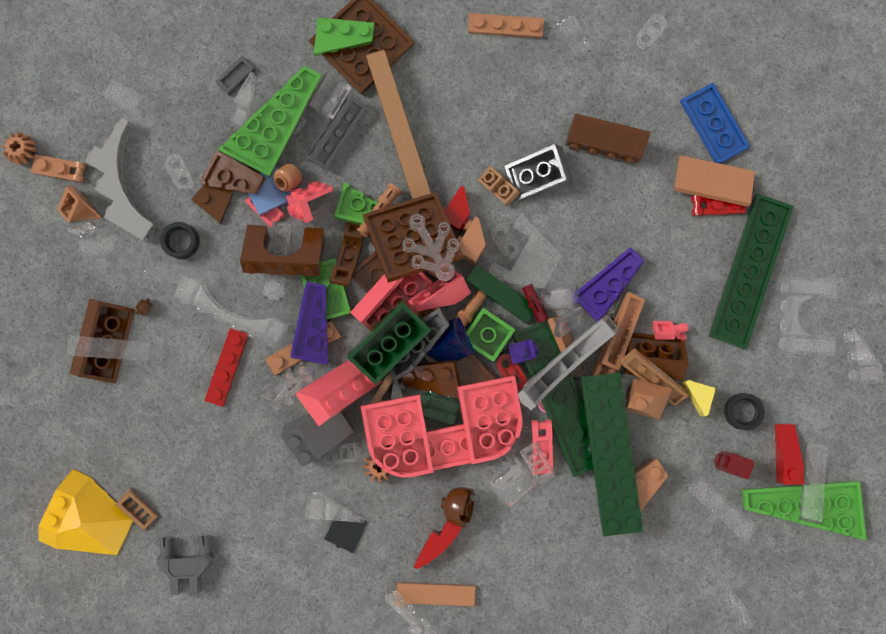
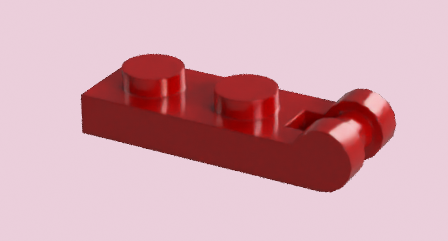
[691,195,746,216]

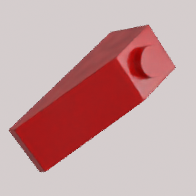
[775,424,804,485]

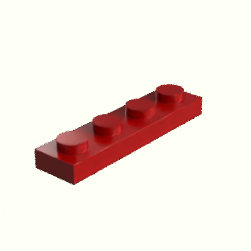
[204,328,249,407]

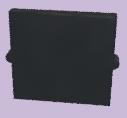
[324,508,367,553]

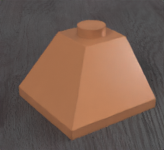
[625,378,672,420]

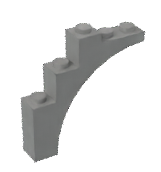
[85,117,158,243]
[517,314,619,411]

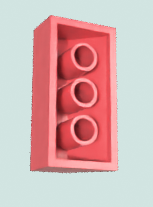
[350,272,433,330]
[295,360,382,426]

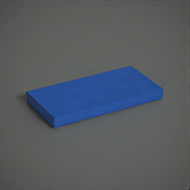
[680,82,750,164]

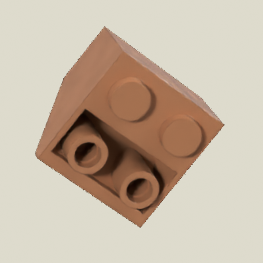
[457,216,486,266]

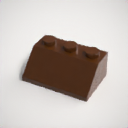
[624,332,689,381]

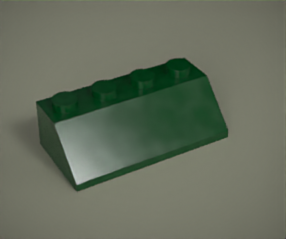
[347,297,431,385]

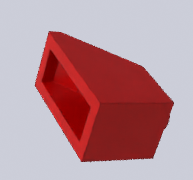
[444,186,470,232]

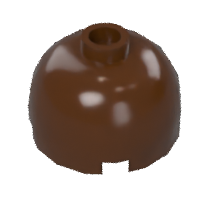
[441,487,475,528]

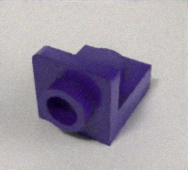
[507,339,538,364]

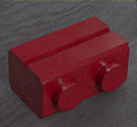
[714,451,754,479]

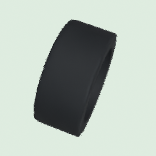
[160,222,200,259]
[724,393,765,430]

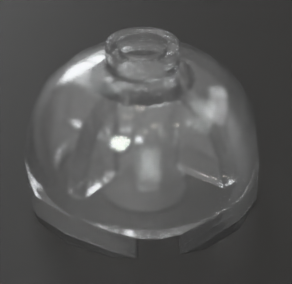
[540,285,579,316]

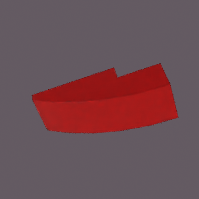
[414,521,462,569]

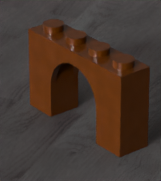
[240,225,325,276]

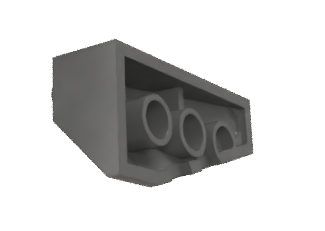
[389,308,450,381]

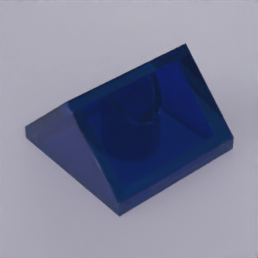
[426,317,475,362]

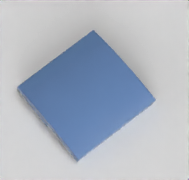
[248,167,291,216]

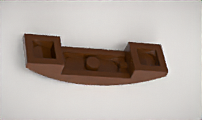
[330,222,364,287]

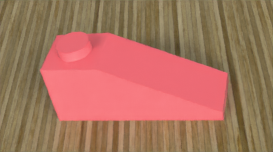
[408,269,471,311]

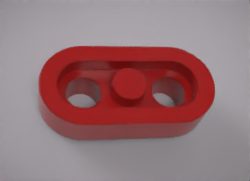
[496,354,526,390]

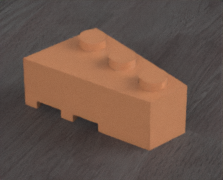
[634,458,668,512]

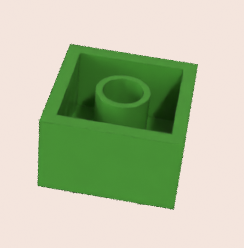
[461,308,515,362]

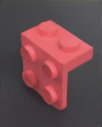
[286,181,333,223]

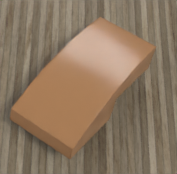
[478,166,520,207]

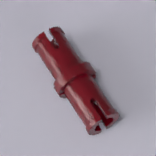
[521,283,549,323]

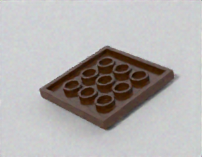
[308,0,415,95]
[363,192,463,283]

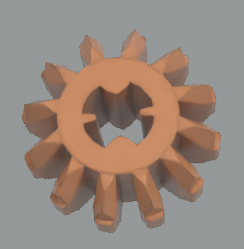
[1,132,38,165]
[363,453,391,483]

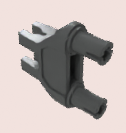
[157,535,215,595]

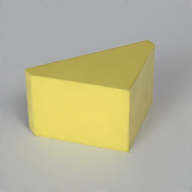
[681,380,716,416]

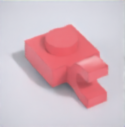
[652,321,688,340]

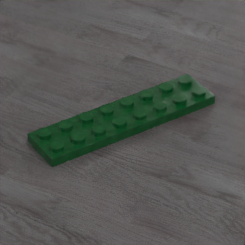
[708,194,794,350]
[512,319,593,477]
[580,372,643,537]

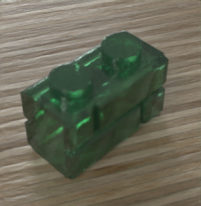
[421,390,460,426]

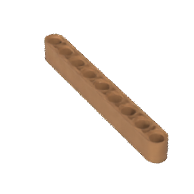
[366,49,431,199]

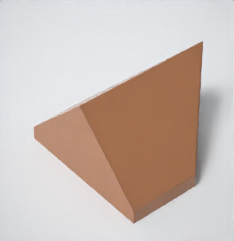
[57,185,103,223]

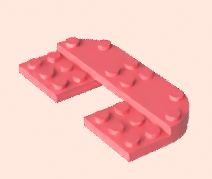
[360,375,522,477]

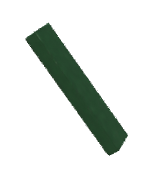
[465,264,534,324]

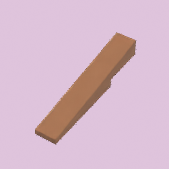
[581,292,645,399]

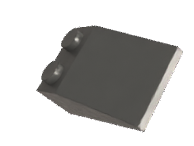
[504,144,574,201]
[281,411,354,467]

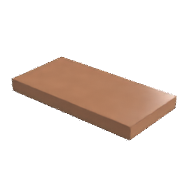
[673,155,755,207]

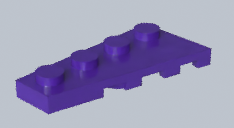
[572,247,644,322]
[290,281,328,365]

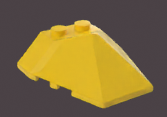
[39,469,133,555]

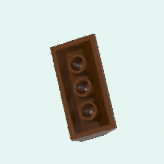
[565,113,651,164]
[70,299,135,383]

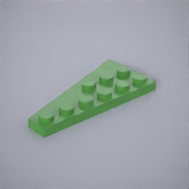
[217,66,322,177]
[741,481,867,541]

